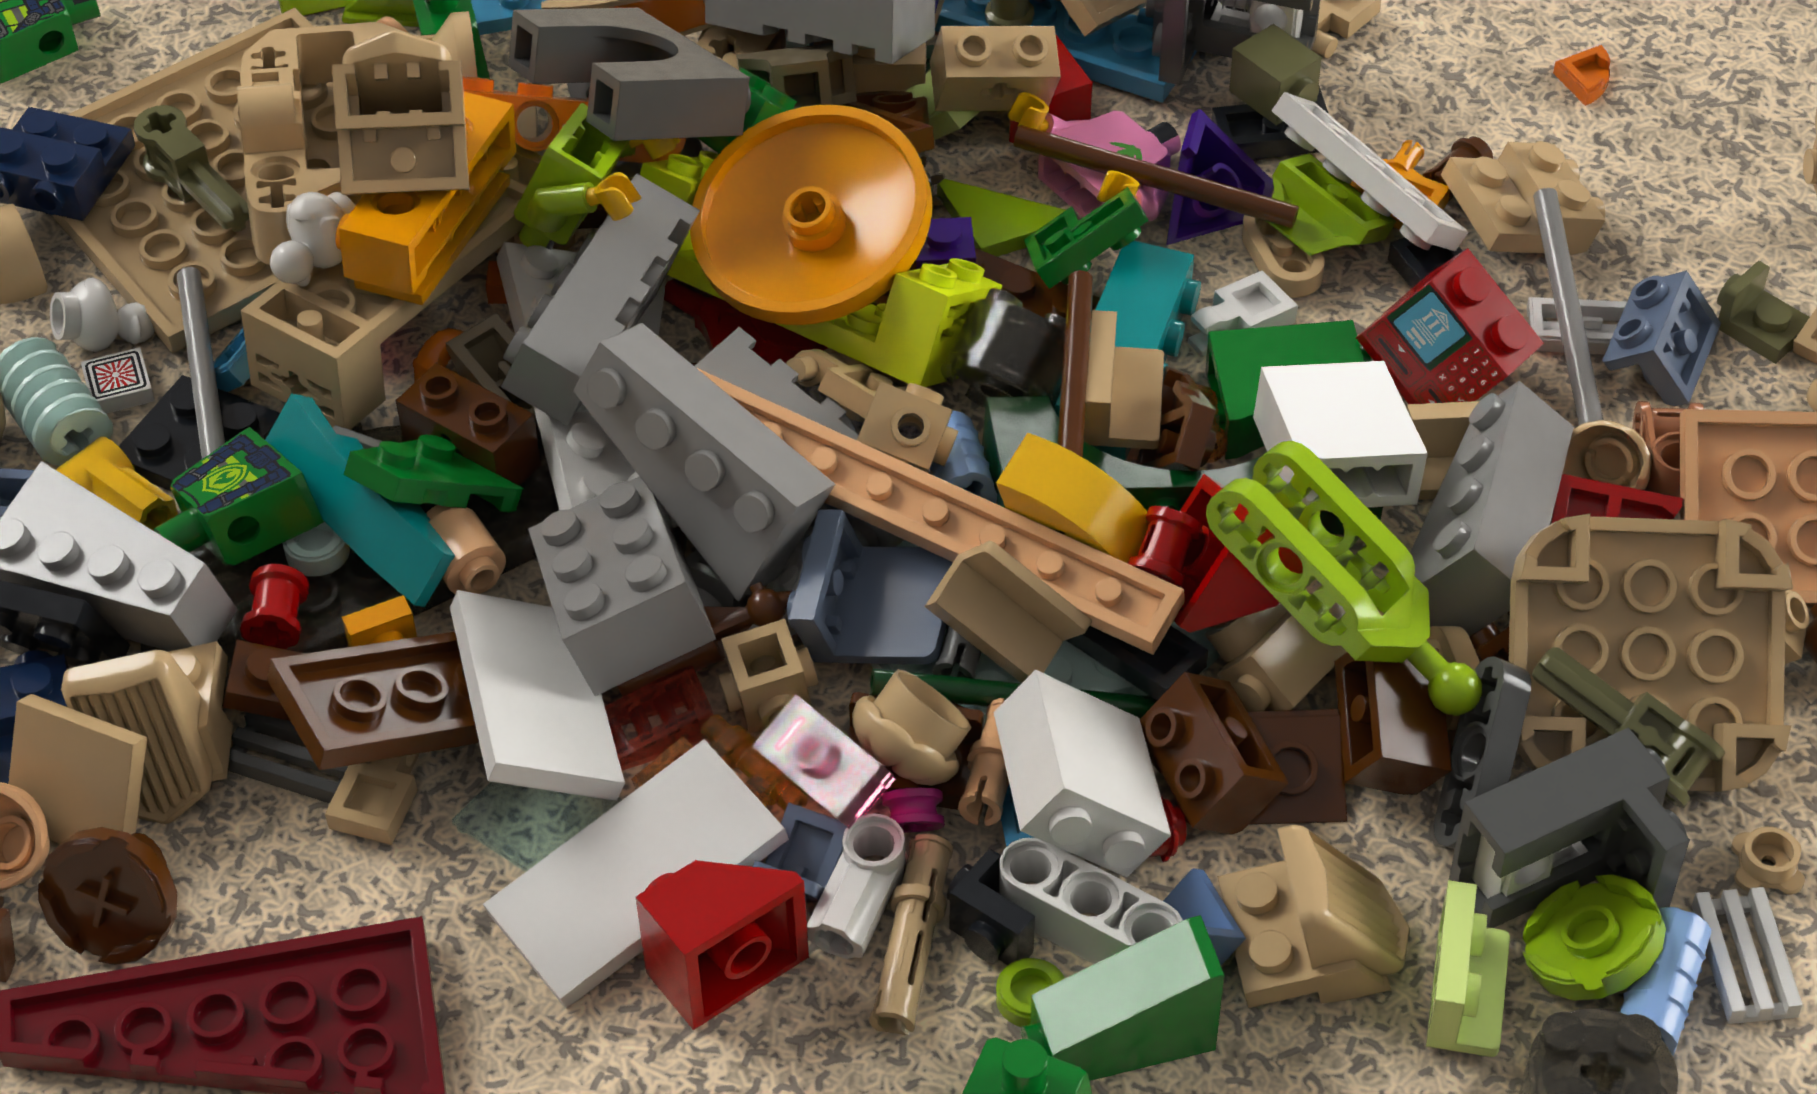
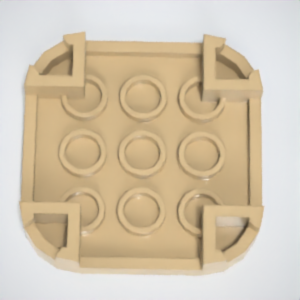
[1509,514,1793,792]

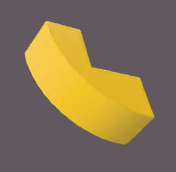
[996,433,1149,563]

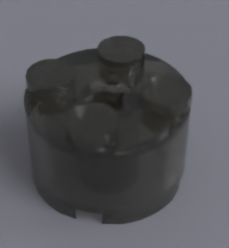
[941,288,1066,411]
[1518,1008,1678,1094]

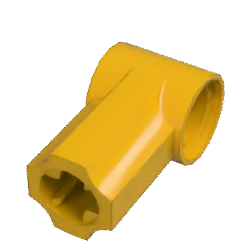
[56,436,178,531]

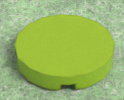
[1522,875,1666,1001]

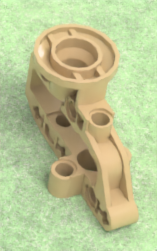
[237,11,478,264]

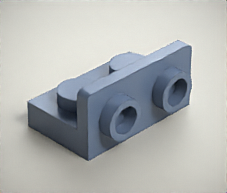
[1602,270,1721,406]

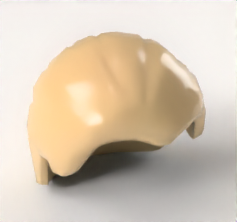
[1562,420,1652,490]

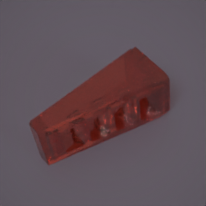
[605,666,716,771]

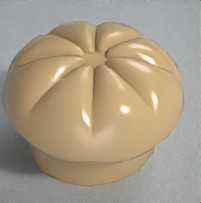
[852,669,971,786]

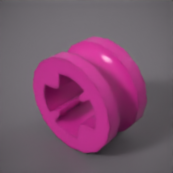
[882,787,945,833]

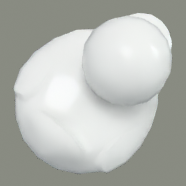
[270,192,355,286]
[50,277,154,352]

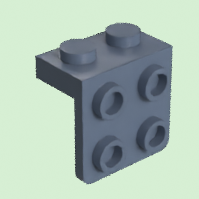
[787,510,953,664]

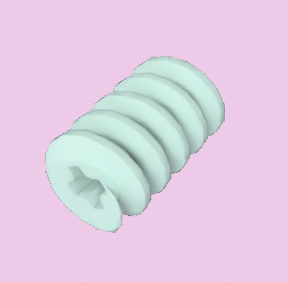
[0,337,113,466]

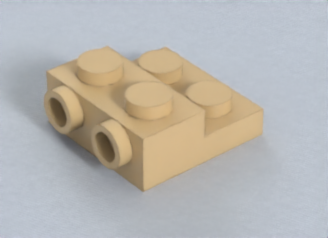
[1441,141,1606,255]

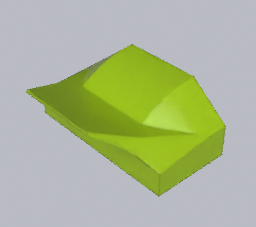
[1266,153,1396,256]

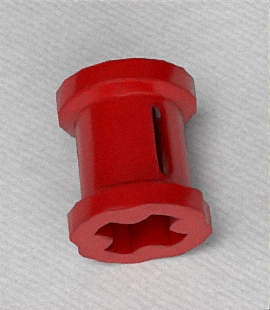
[1127,505,1203,588]
[240,564,310,649]

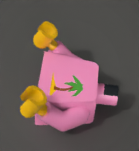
[1007,92,1181,222]

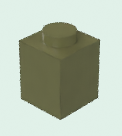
[1229,24,1322,125]

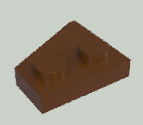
[1136,366,1216,472]

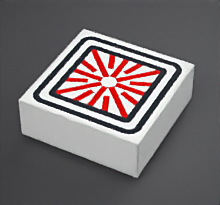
[81,347,155,414]

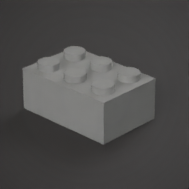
[528,476,716,696]

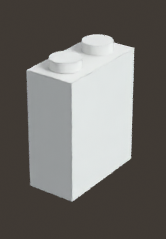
[1253,361,1428,507]
[993,669,1171,877]

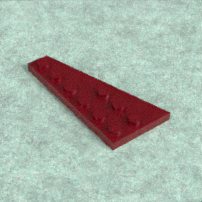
[0,916,447,1094]

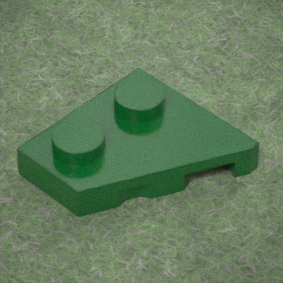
[343,434,523,512]

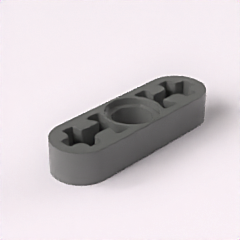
[1434,657,1531,850]

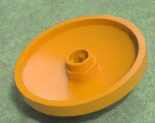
[690,105,932,325]

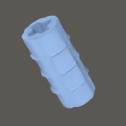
[930,410,997,503]
[1614,907,1711,1060]

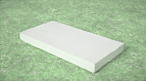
[450,590,625,801]
[483,739,789,1008]

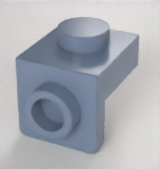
[753,802,849,903]

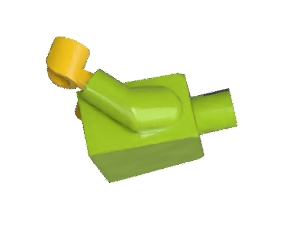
[513,103,680,250]

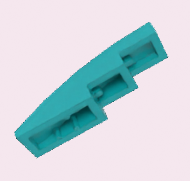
[265,393,455,607]

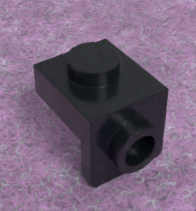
[947,849,1035,966]

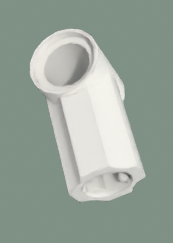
[807,813,906,959]

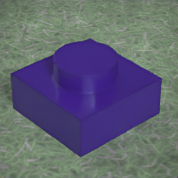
[915,217,976,269]

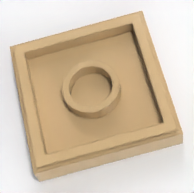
[8,694,147,844]

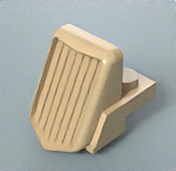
[332,30,469,195]
[61,641,233,824]
[1217,824,1410,1008]

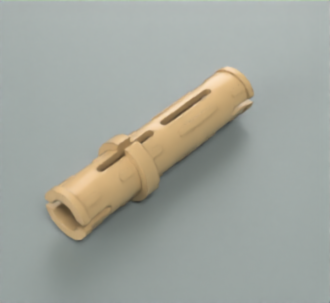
[869,833,953,1035]

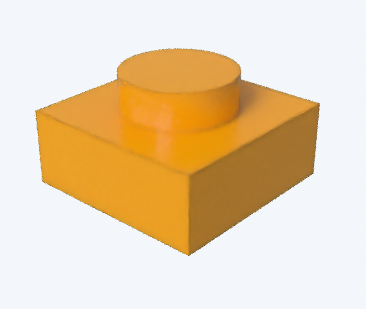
[342,595,417,647]

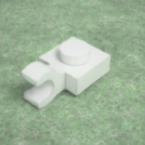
[1188,271,1298,357]

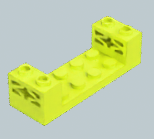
[640,151,1002,387]

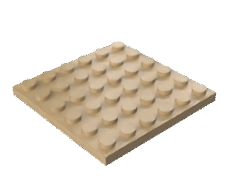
[51,8,340,354]

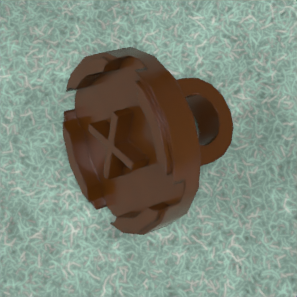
[38,827,177,965]

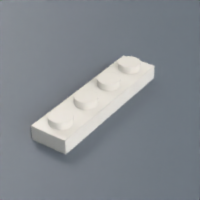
[1272,92,1469,251]

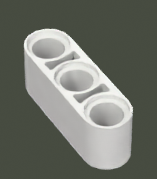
[999,838,1183,964]

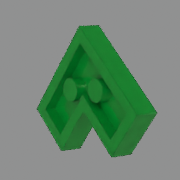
[1024,187,1149,289]

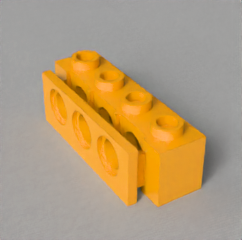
[335,92,516,306]

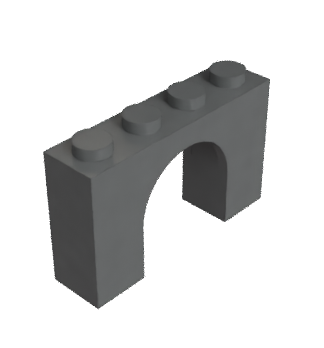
[508,7,751,141]

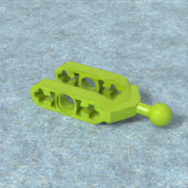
[1206,441,1482,716]

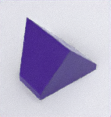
[1166,109,1274,246]

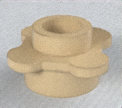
[1731,826,1805,895]

